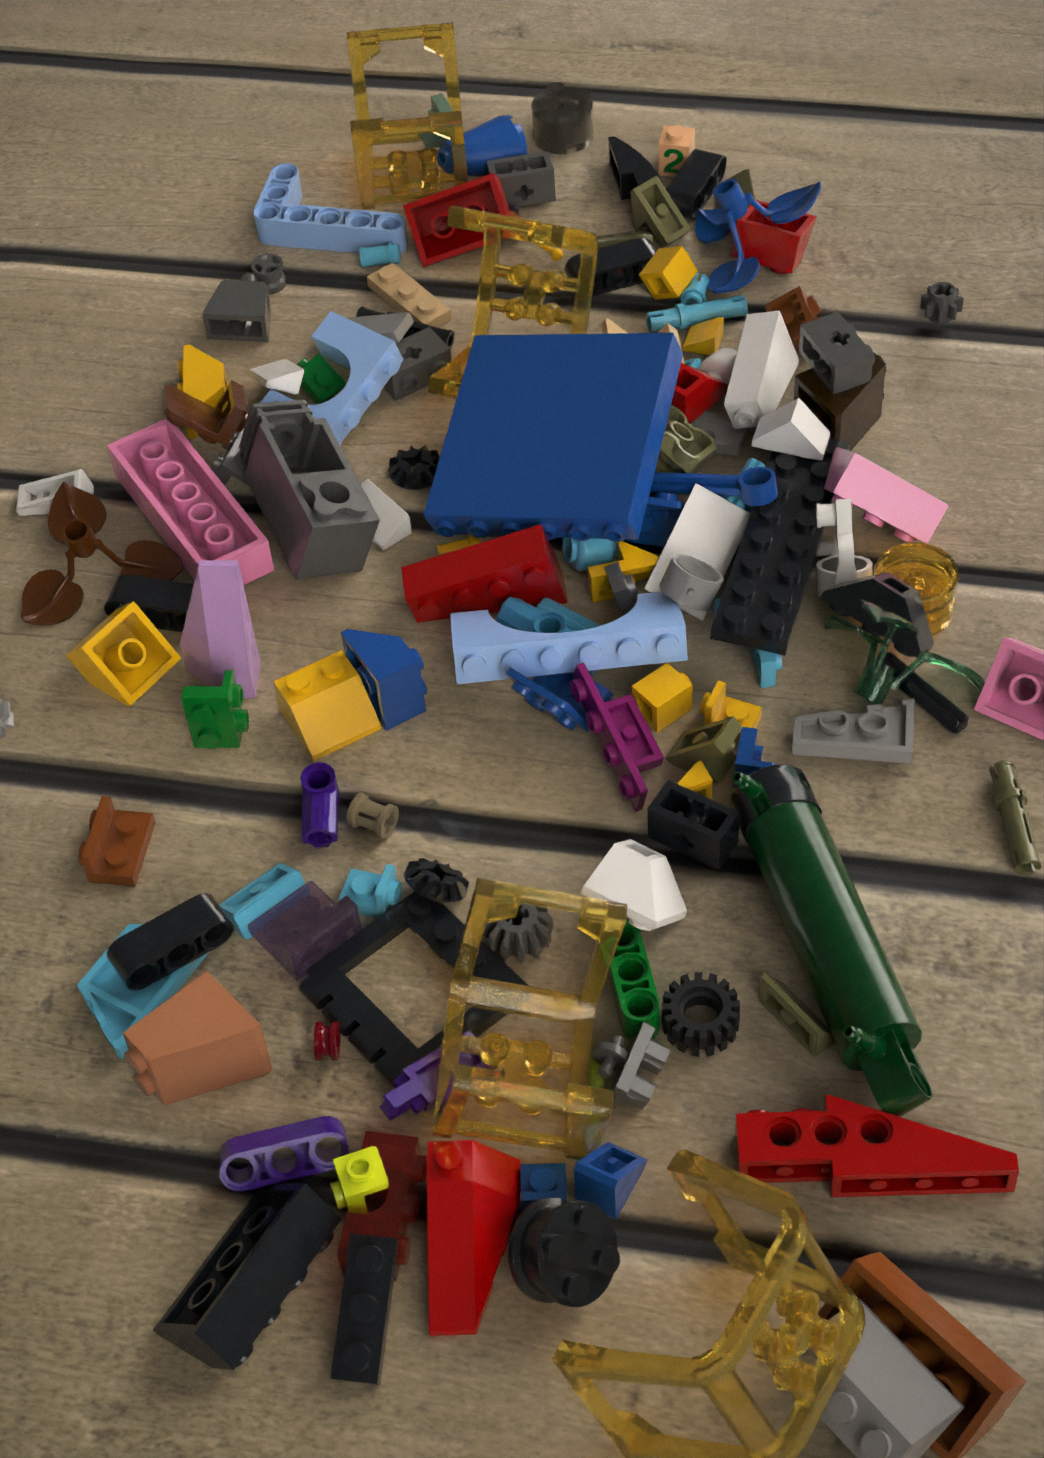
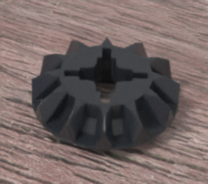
[388,445,440,490]
[404,858,469,903]

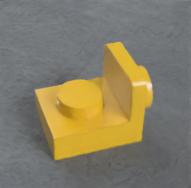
[700,680,762,742]

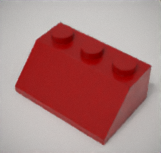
[403,173,514,267]

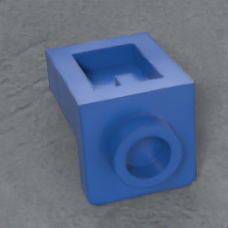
[733,727,776,788]
[520,1163,567,1213]

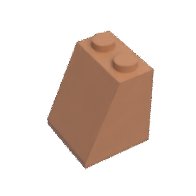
[123,971,273,1105]

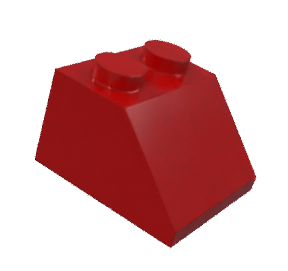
[730,200,817,274]

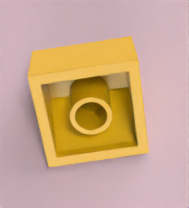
[65,601,182,707]
[273,650,382,761]

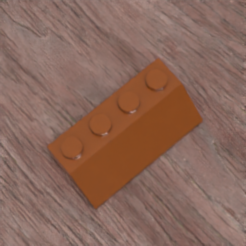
[806,1251,1027,1458]

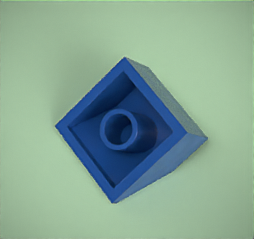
[341,629,427,731]

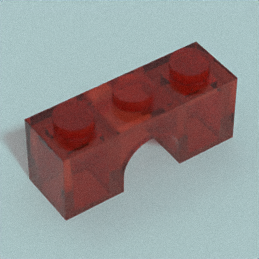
[337,1131,427,1282]

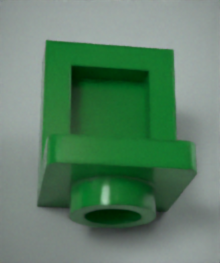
[296,353,347,404]

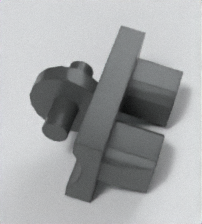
[592,1022,671,1109]

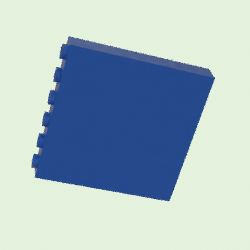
[423,333,683,542]

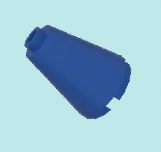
[437,115,528,177]

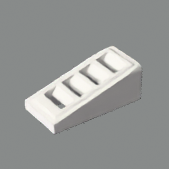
[16,469,94,516]

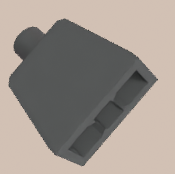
[203,273,271,342]

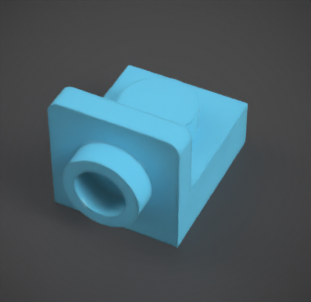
[338,864,402,918]

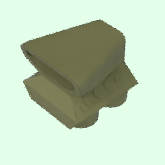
[655,405,718,495]

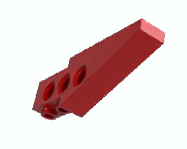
[735,1095,1019,1198]

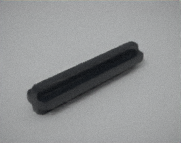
[877,652,969,734]

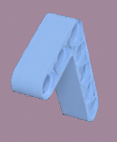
[253,163,408,254]

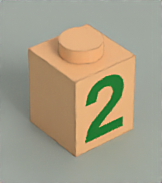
[658,125,695,177]

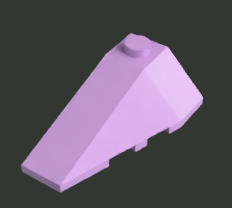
[180,560,261,698]

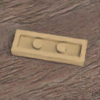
[367,262,452,327]

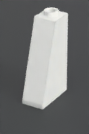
[724,310,799,429]

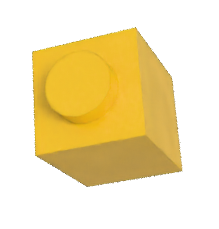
[639,246,698,300]
[632,663,693,733]

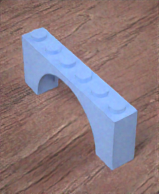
[450,592,688,684]

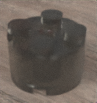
[531,82,594,154]

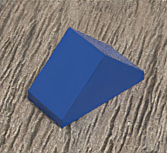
[574,1142,648,1219]

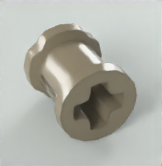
[346,793,399,839]

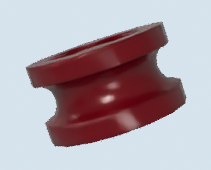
[314,1022,341,1061]

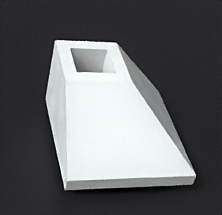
[581,839,687,931]

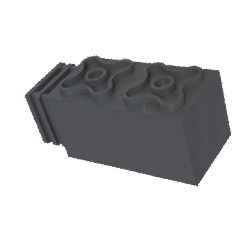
[239,400,380,579]

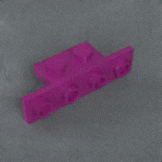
[570,663,664,812]

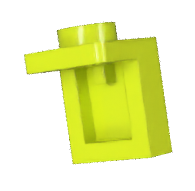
[330,1146,389,1223]

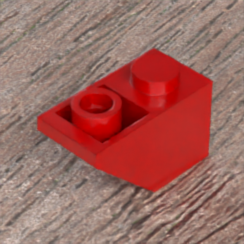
[671,363,728,424]

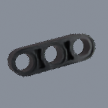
[667,149,727,220]
[564,238,657,298]
[104,575,193,632]
[107,893,234,991]

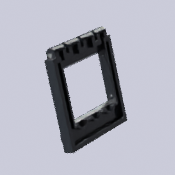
[299,891,531,1088]

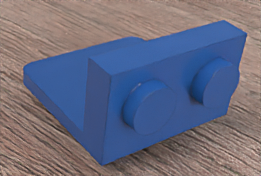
[505,667,614,733]

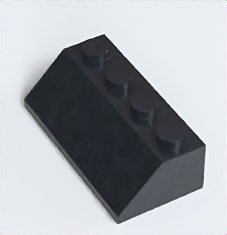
[153,1183,342,1370]

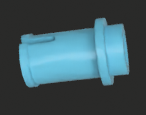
[360,241,401,268]
[680,273,710,306]

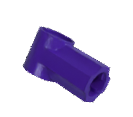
[300,762,341,848]

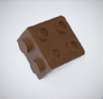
[162,380,248,447]

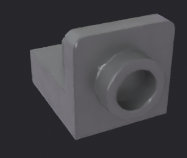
[604,562,651,616]

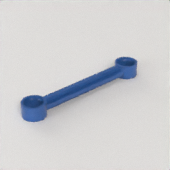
[650,467,778,506]

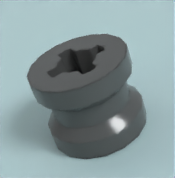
[251,254,286,294]

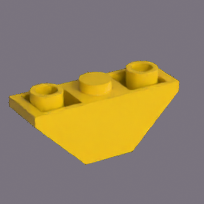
[177,345,228,439]

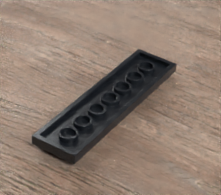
[710,438,850,656]

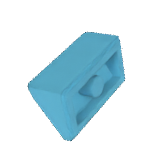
[219,863,310,940]

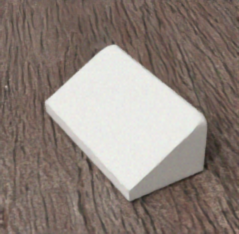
[248,359,304,395]
[361,479,412,551]

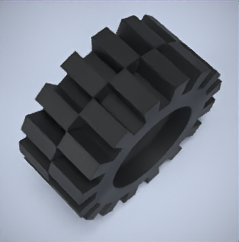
[662,972,740,1057]

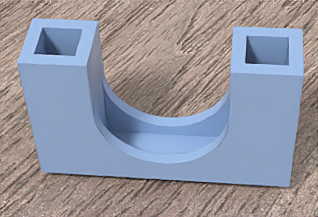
[260,311,404,446]

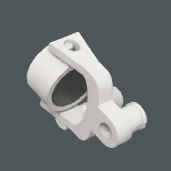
[816,499,873,597]

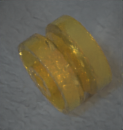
[874,542,959,635]

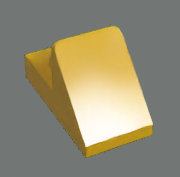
[588,541,659,603]

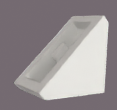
[751,398,830,461]

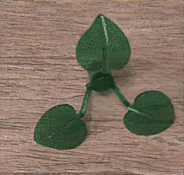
[825,599,985,706]

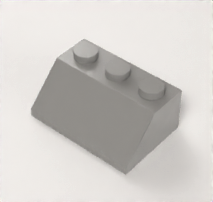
[777,1299,964,1458]

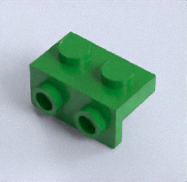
[181,670,249,749]

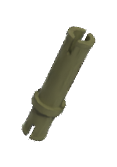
[989,760,1041,875]

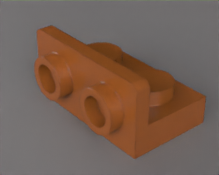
[764,286,821,351]
[78,796,156,887]

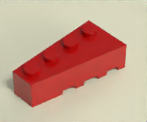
[401,524,568,623]

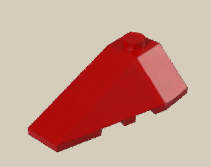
[427,1140,521,1336]

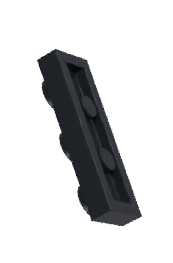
[330,1233,399,1385]

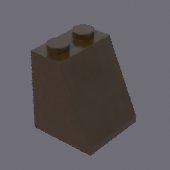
[794,353,886,451]

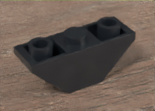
[820,572,934,658]

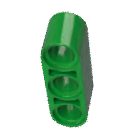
[602,918,660,1040]

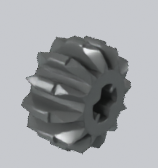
[482,891,554,964]

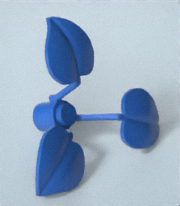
[695,179,821,294]

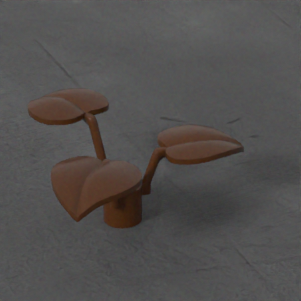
[21,481,183,626]

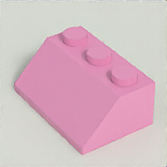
[824,447,949,545]
[974,638,1044,740]

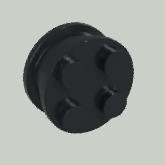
[508,1197,620,1307]

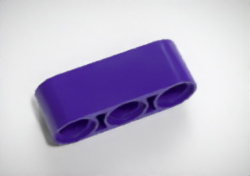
[219,1116,349,1191]

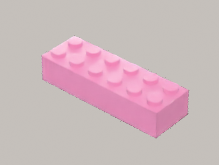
[107,418,274,585]

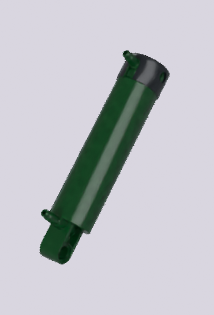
[731,764,933,1117]

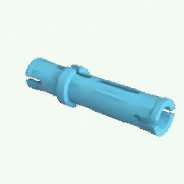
[646,295,748,333]

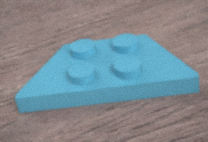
[77,924,209,1059]

